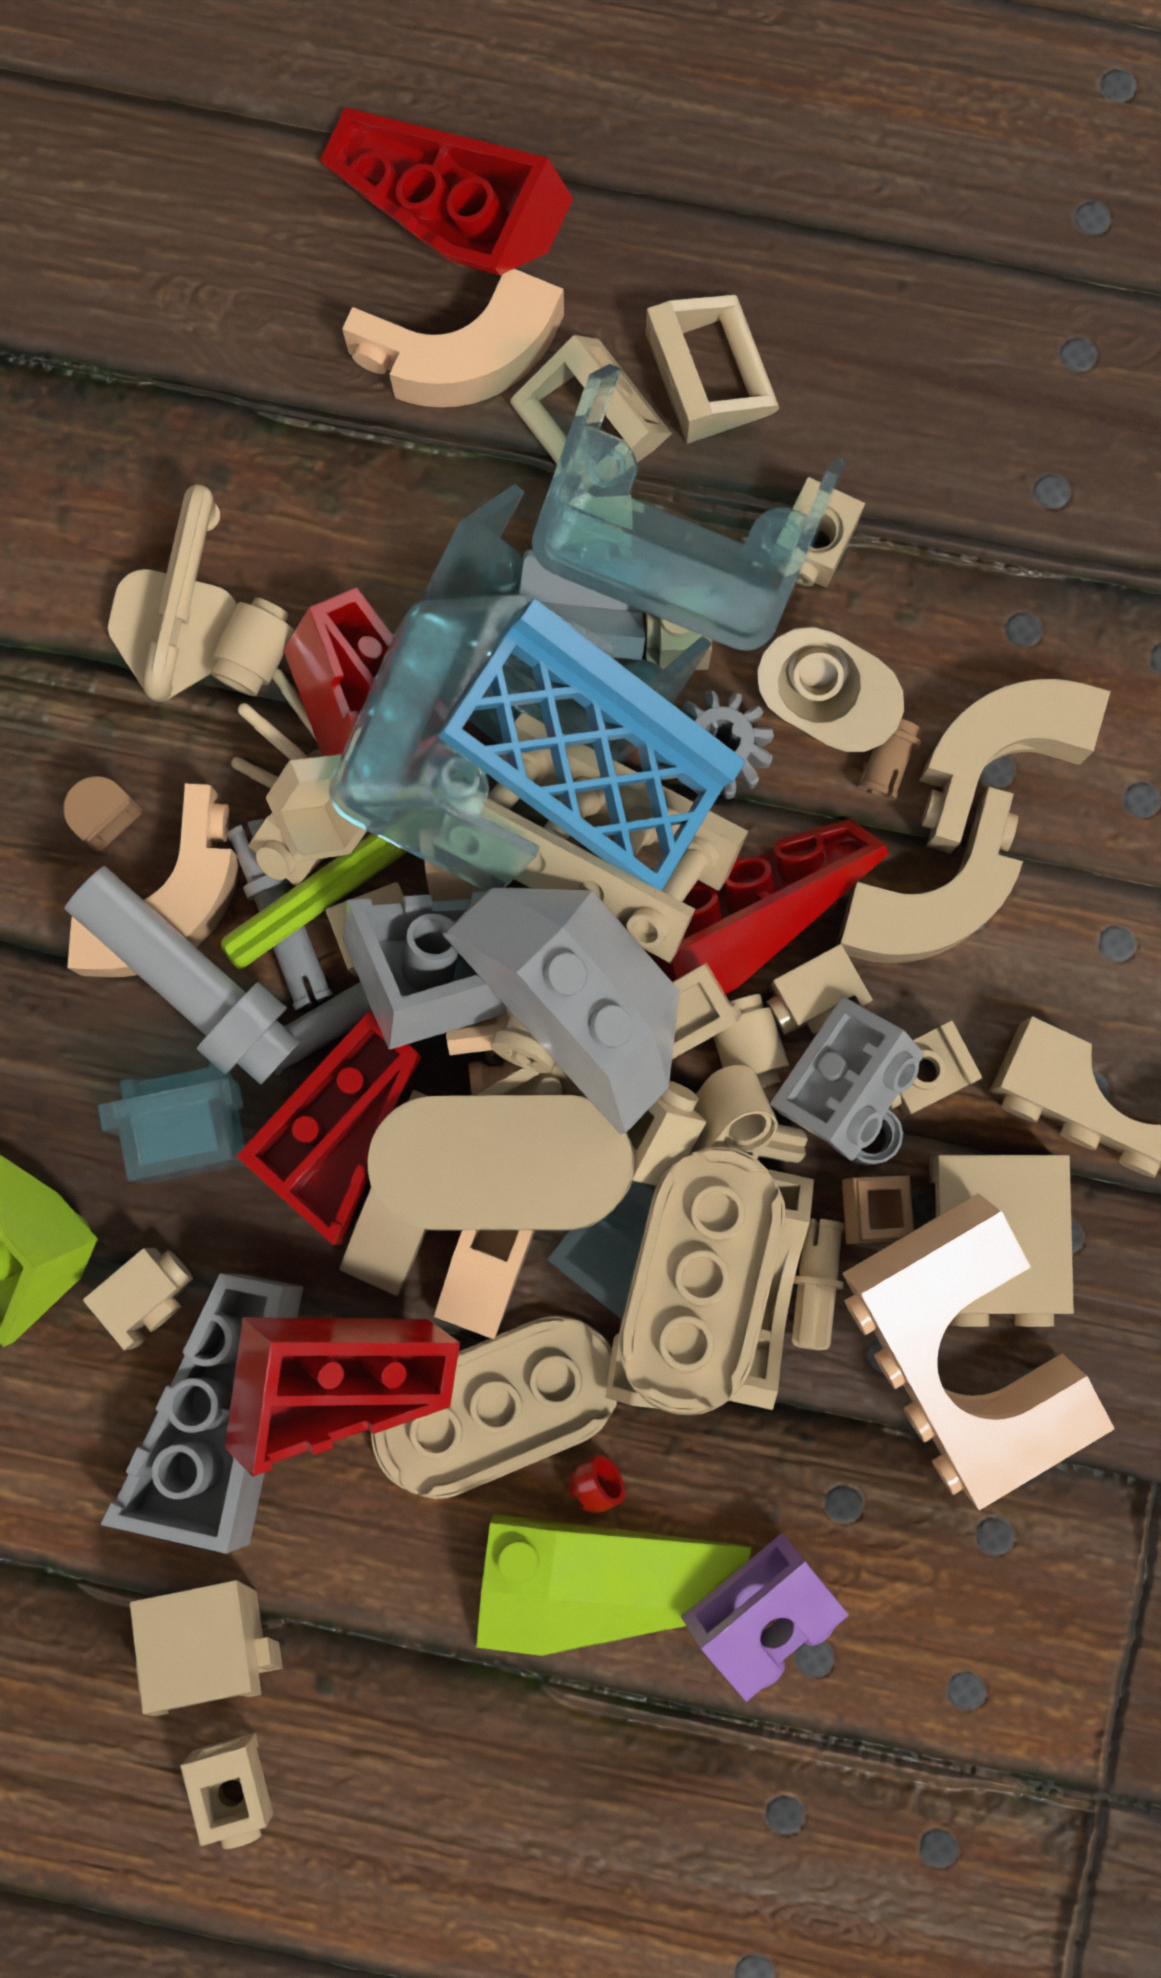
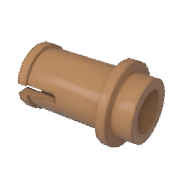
[858,718,922,800]

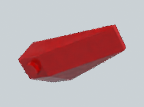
[320,107,573,275]
[644,819,888,994]

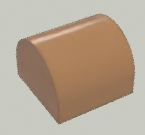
[64,776,142,852]
[841,1175,914,1244]

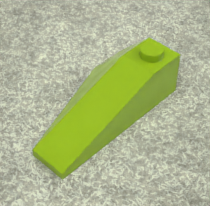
[0,1155,97,1347]
[476,1513,751,1656]

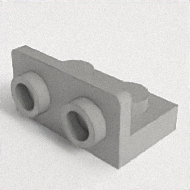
[770,996,924,1160]

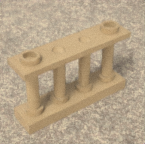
[439,713,749,963]

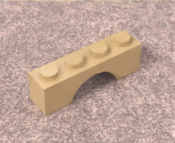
[989,1017,1161,1178]

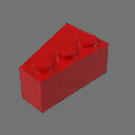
[284,587,457,809]

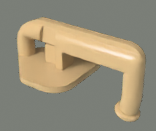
[108,484,237,702]

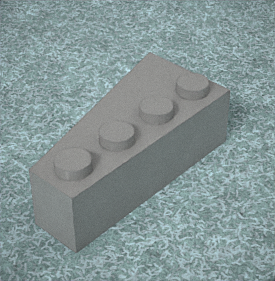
[343,891,507,1050]
[101,1274,303,1554]

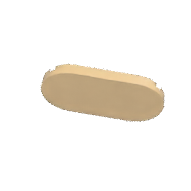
[368,1095,634,1230]
[619,1147,786,1415]
[371,1316,617,1499]

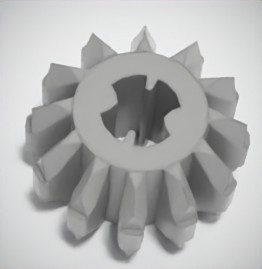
[678,690,774,799]

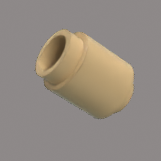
[211,597,295,696]
[713,994,789,1088]

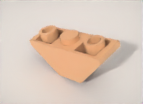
[434,1230,535,1339]

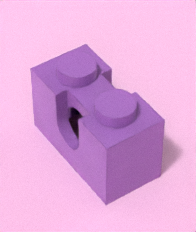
[681,1532,849,1702]

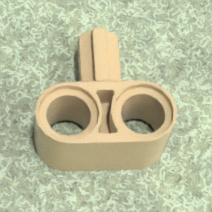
[689,1065,808,1163]

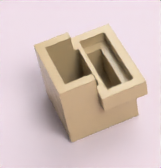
[130,1580,283,1716]

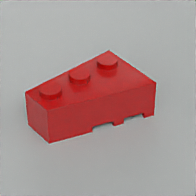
[236,1010,424,1245]
[225,1317,460,1477]

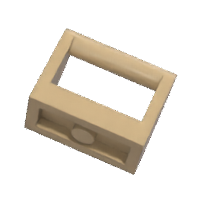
[645,295,779,444]
[510,335,672,497]

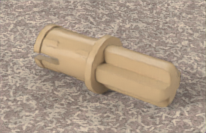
[792,1218,845,1351]

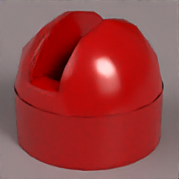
[568,1455,625,1514]

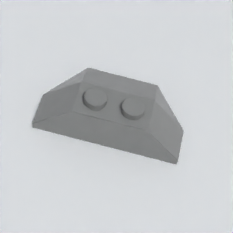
[443,888,680,1134]

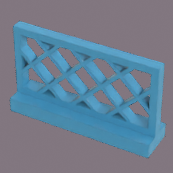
[437,598,746,891]

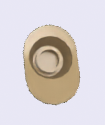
[757,627,904,752]

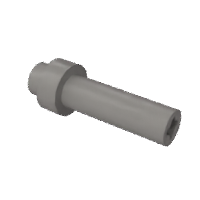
[64,866,300,1085]

